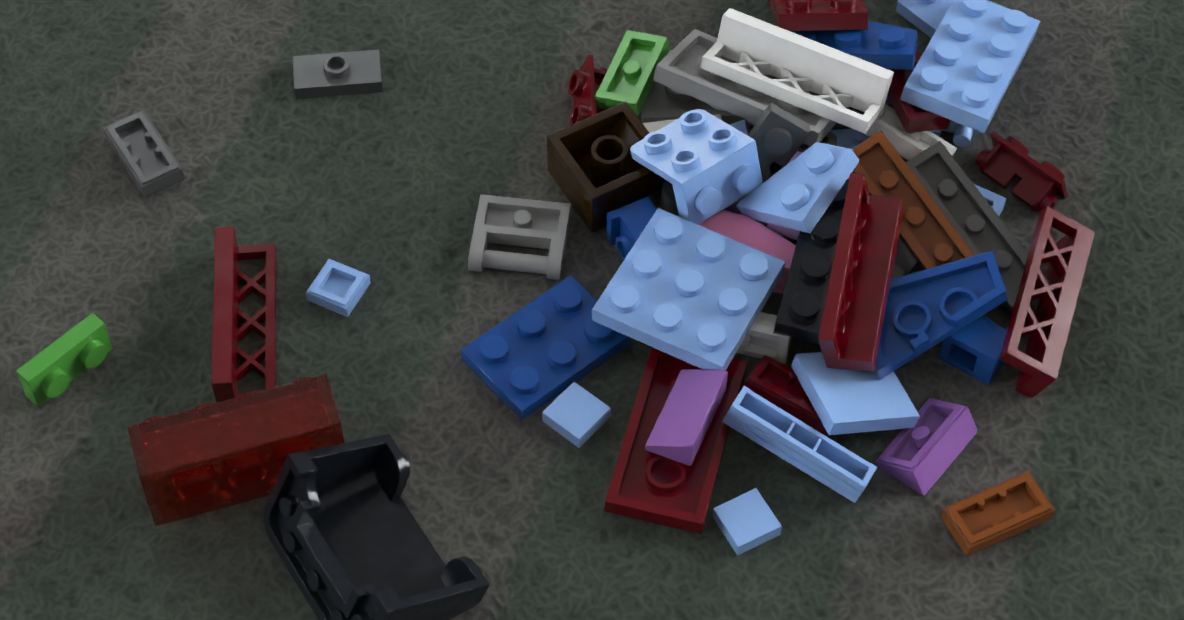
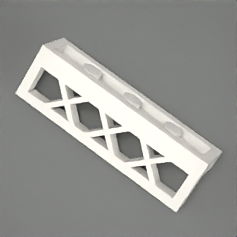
[700,8,894,134]

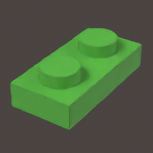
[595,30,670,115]
[16,313,113,407]

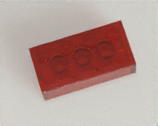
[127,374,345,527]

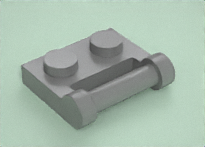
[468,194,571,280]

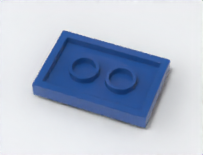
[461,275,632,420]

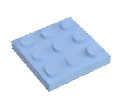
[592,208,785,371]

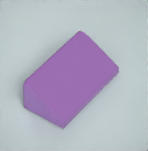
[645,369,728,466]
[875,398,977,496]

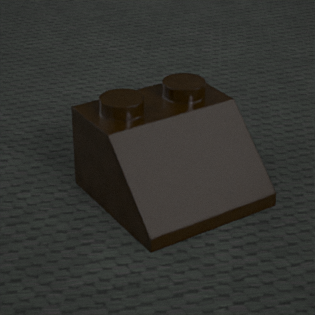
[547,102,663,232]

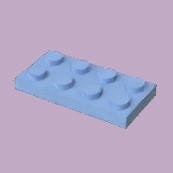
[900,0,1040,133]

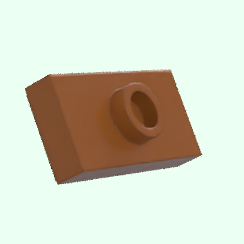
[941,471,1055,557]

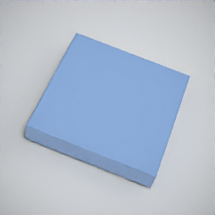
[791,352,920,435]

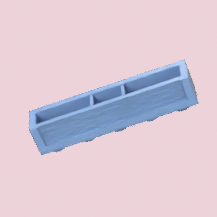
[722,386,877,503]

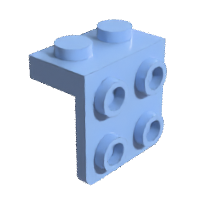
[630,109,763,224]

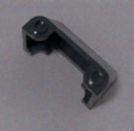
[264,434,490,620]

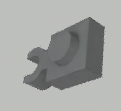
[748,103,810,183]

